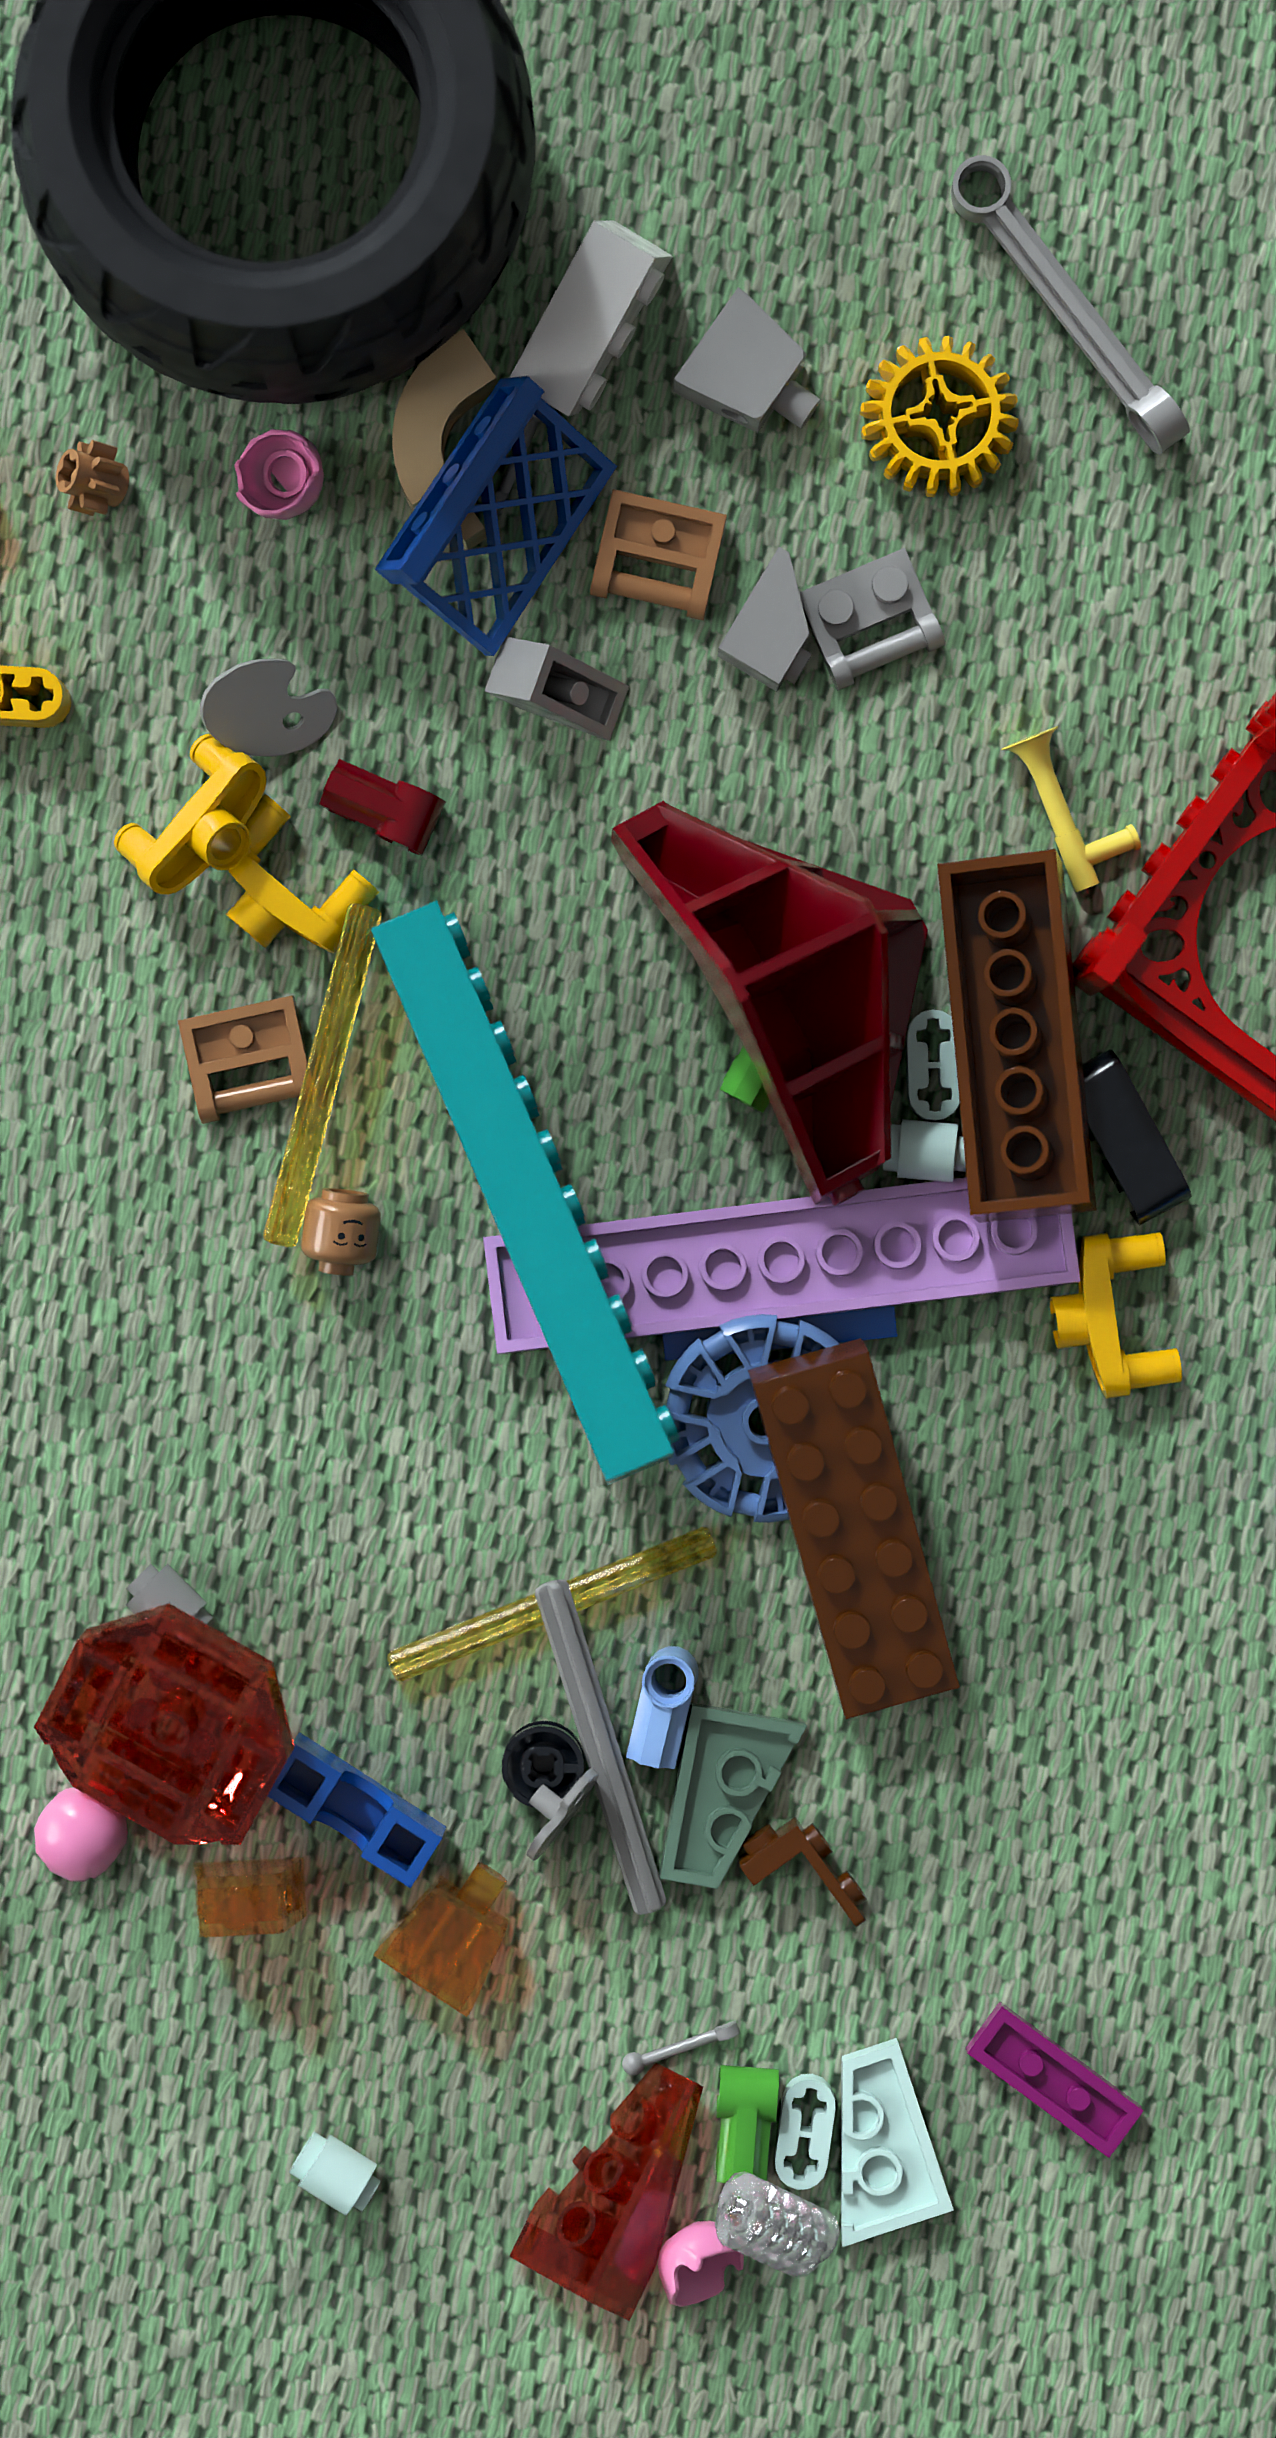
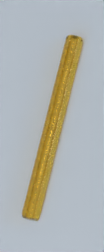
[263,903,382,1247]
[387,1527,717,1681]

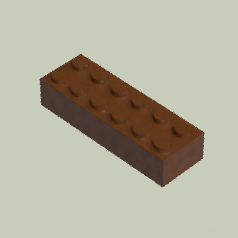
[937,849,1097,1223]
[748,1338,960,1719]

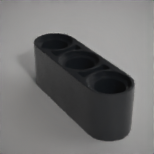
[1082,1049,1192,1225]

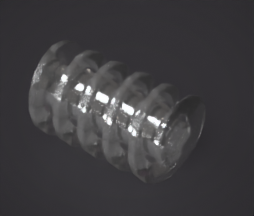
[715,2172,840,2278]

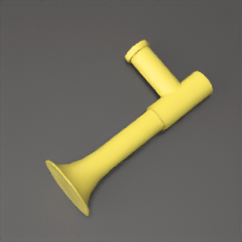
[1001,726,1141,892]

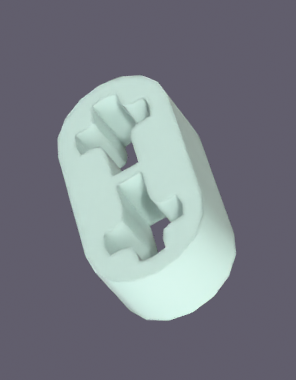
[905,1009,960,1121]
[774,2074,836,2190]

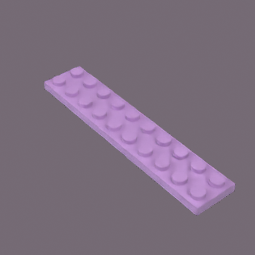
[483,1177,1081,1355]

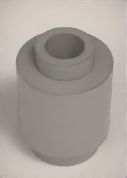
[126,1564,213,1651]

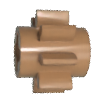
[56,440,129,516]

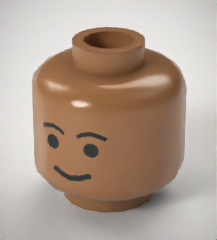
[301,1188,381,1276]

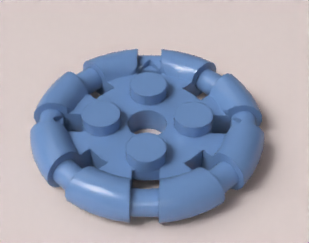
[665,1314,839,1523]

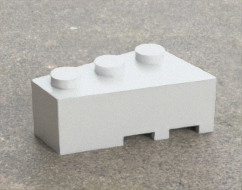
[509,220,673,416]

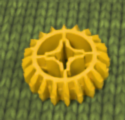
[860,336,1019,497]

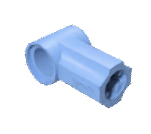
[626,1646,699,1769]

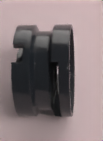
[502,1721,585,1808]

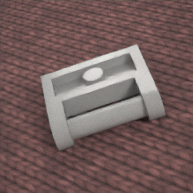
[799,548,946,691]

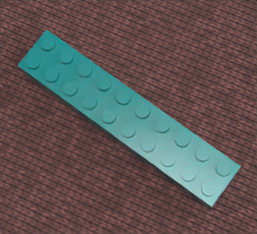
[370,901,680,1485]

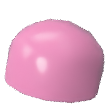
[234,429,324,520]
[34,1785,128,1882]
[658,2221,745,2307]

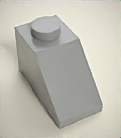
[717,547,812,692]
[485,637,629,741]

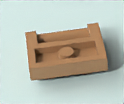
[590,489,727,621]
[178,995,317,1124]

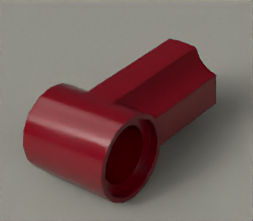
[319,759,446,856]

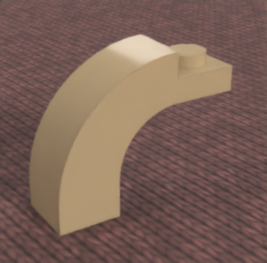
[392,329,497,549]

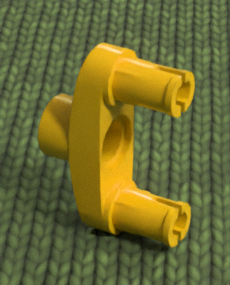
[114,734,266,895]
[226,794,379,954]
[1050,1232,1182,1399]

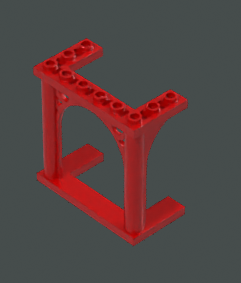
[1073,692,1276,1122]

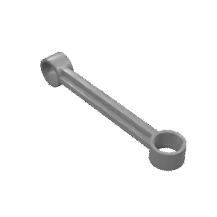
[951,155,1190,455]

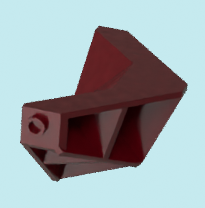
[611,800,928,1206]

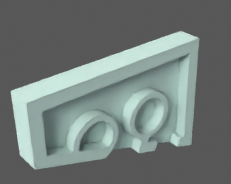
[841,2038,954,2247]

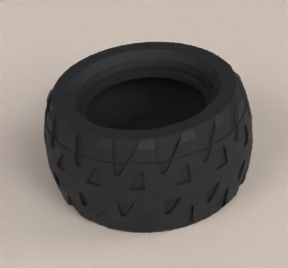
[11,0,536,404]

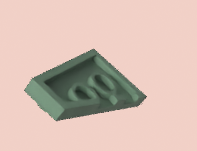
[659,1702,807,1889]

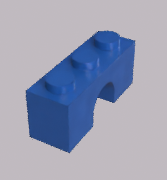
[261,1732,446,1888]

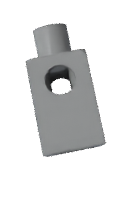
[673,287,821,433]

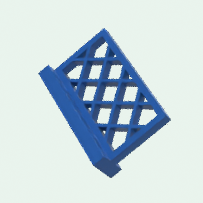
[374,376,617,656]

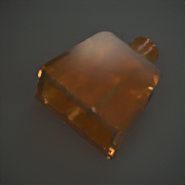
[193,1857,307,1937]
[373,1862,509,2017]

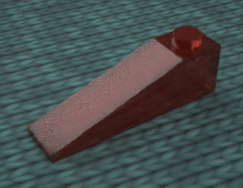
[509,2063,703,2321]

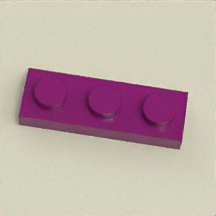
[965,2002,1144,2158]

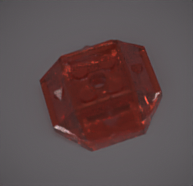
[34,1603,295,1845]

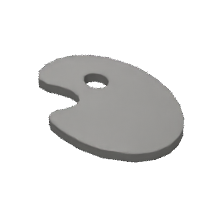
[200,658,337,757]
[526,1768,599,1861]

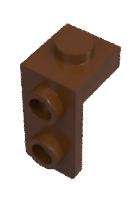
[738,1817,867,1927]

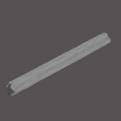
[535,1579,666,1915]

